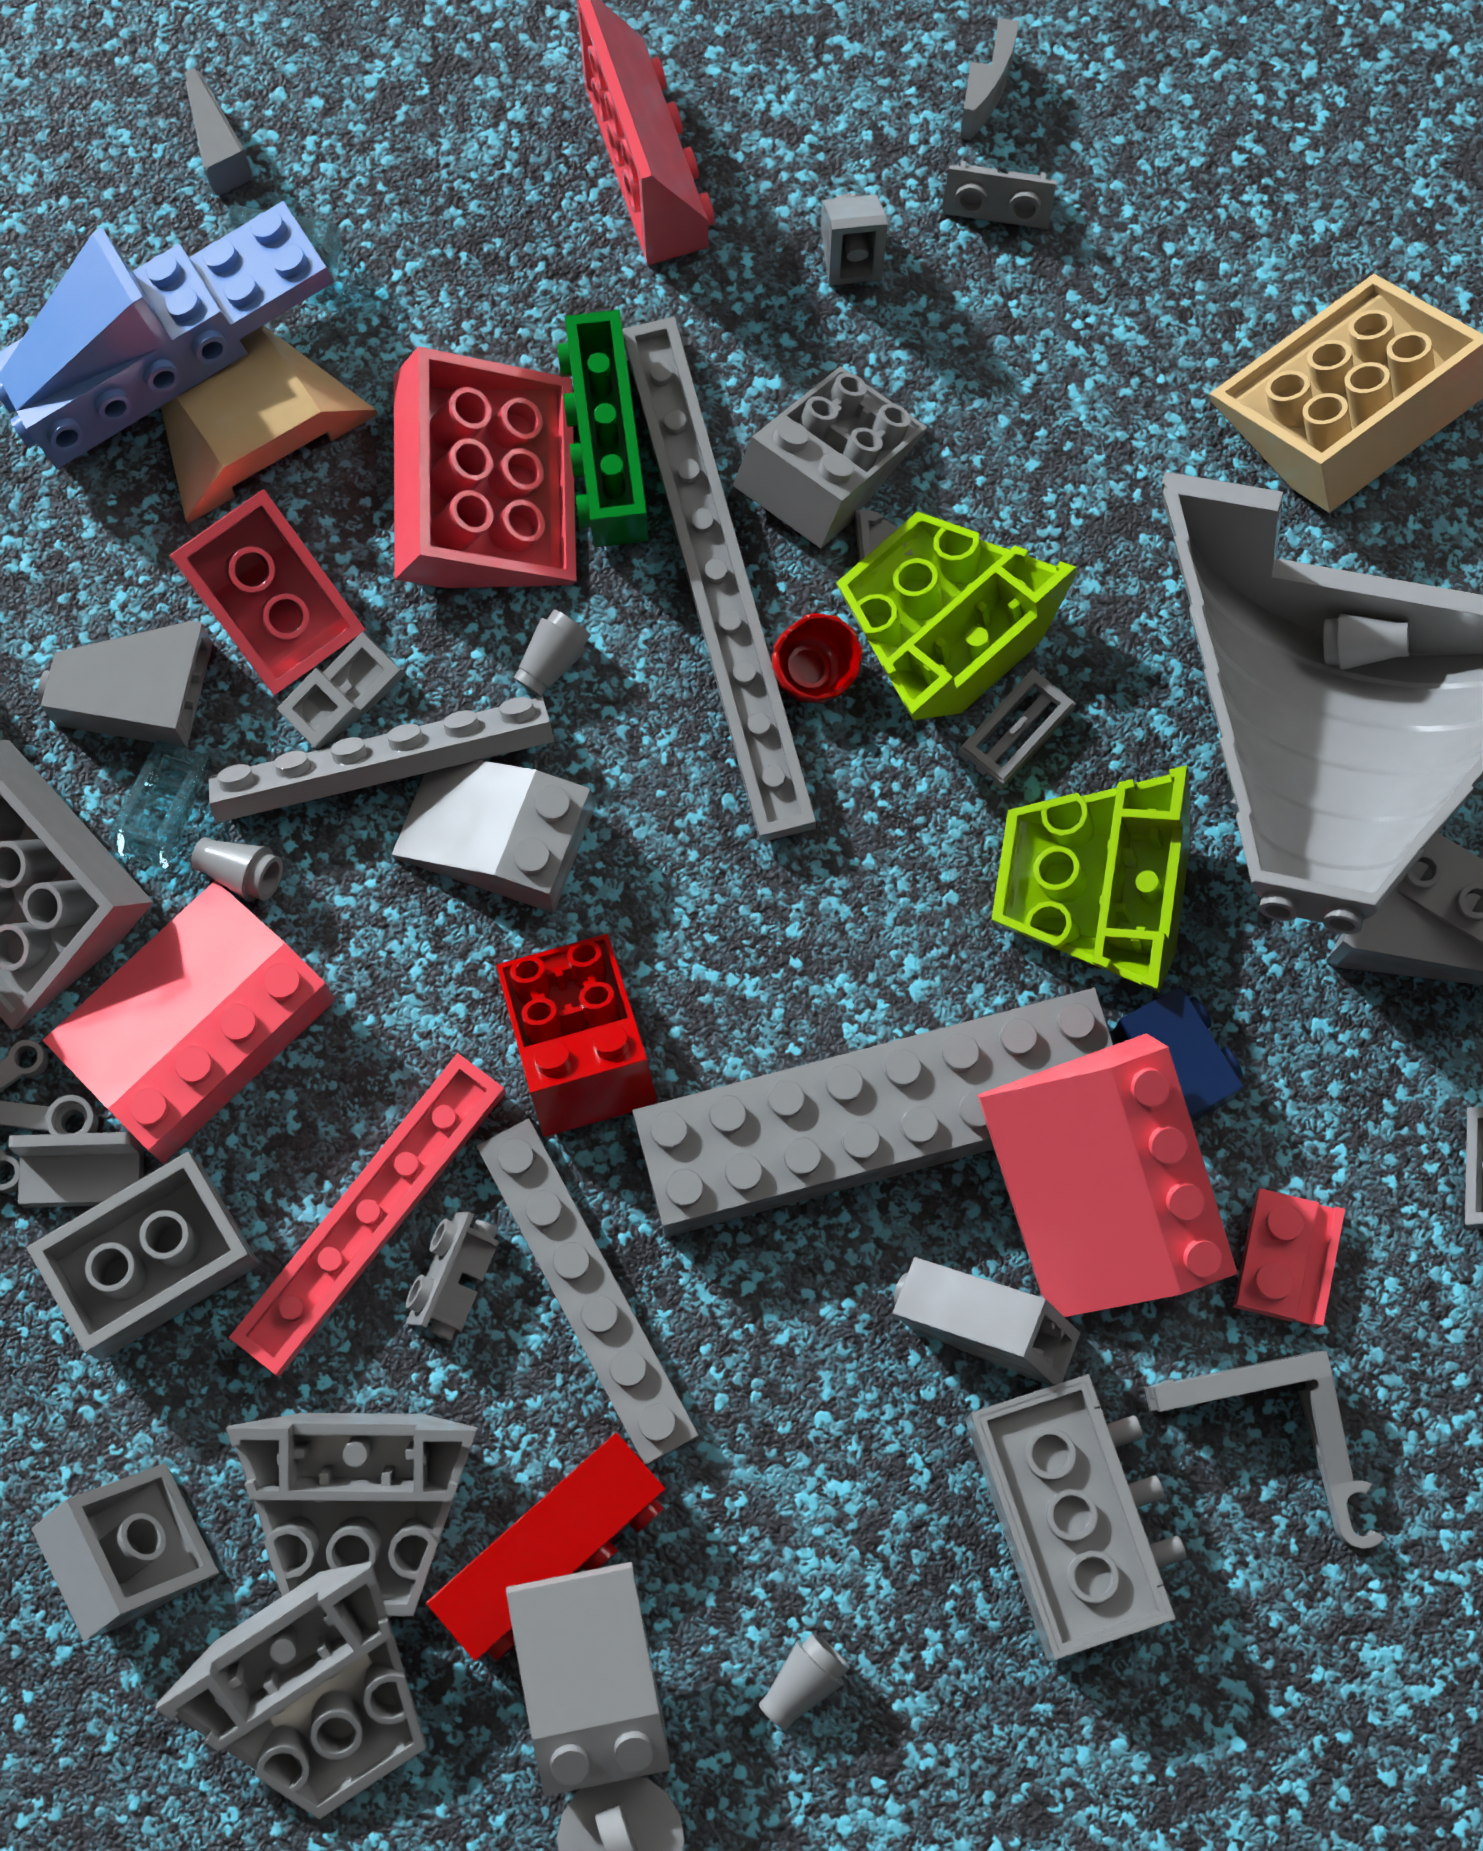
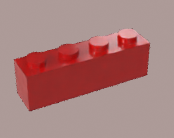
[426,1432,667,1663]

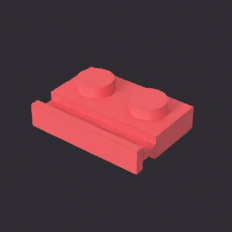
[1233,1188,1345,1329]

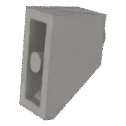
[821,193,888,286]

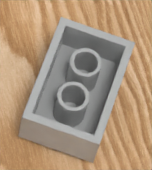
[26,1151,260,1361]

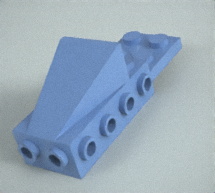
[0,201,335,469]

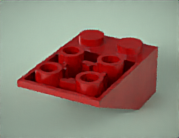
[496,933,658,1137]

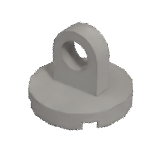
[557,1777,685,1851]

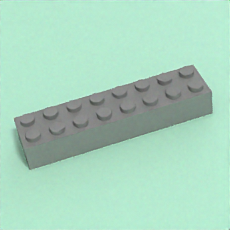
[632,988,1113,1238]

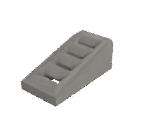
[185,68,253,195]

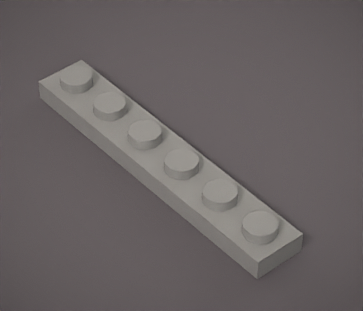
[208,696,555,823]
[476,1118,699,1467]

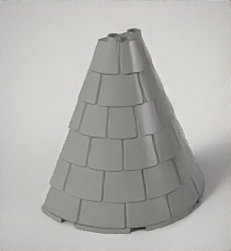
[1161,472,1483,934]

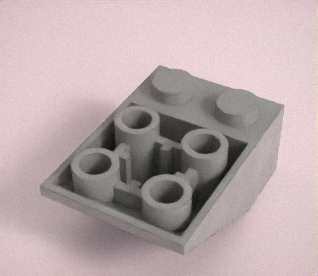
[732,366,927,548]

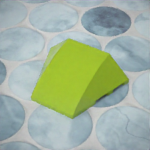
[836,511,1077,720]
[991,765,1190,992]

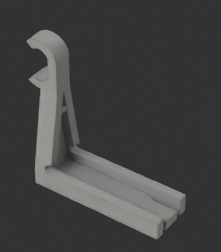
[1144,1351,1385,1548]

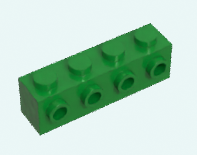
[557,309,649,548]

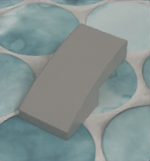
[960,18,1019,140]
[277,632,406,749]

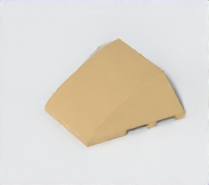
[158,325,378,524]

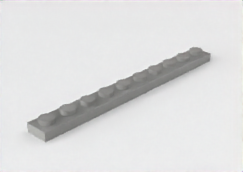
[622,317,816,843]

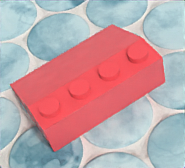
[576,0,715,266]
[394,346,577,588]
[42,880,335,1164]
[977,1033,1238,1317]

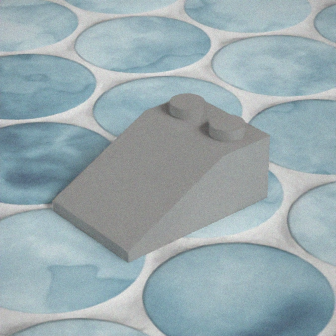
[391,760,594,913]
[506,1562,671,1796]

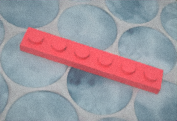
[228,1053,506,1377]

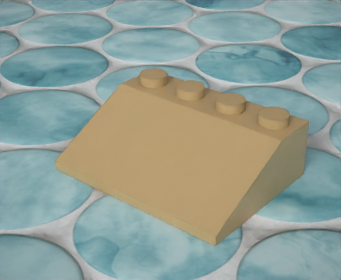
[1209,274,1483,513]

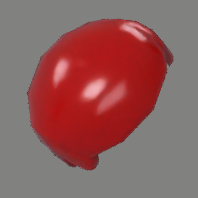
[771,613,863,704]

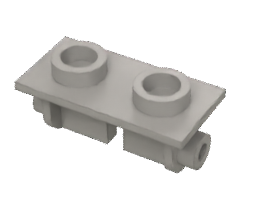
[942,161,1057,229]
[405,1212,499,1341]

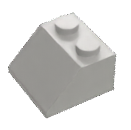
[31,1463,219,1642]

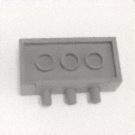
[965,1374,1186,1661]

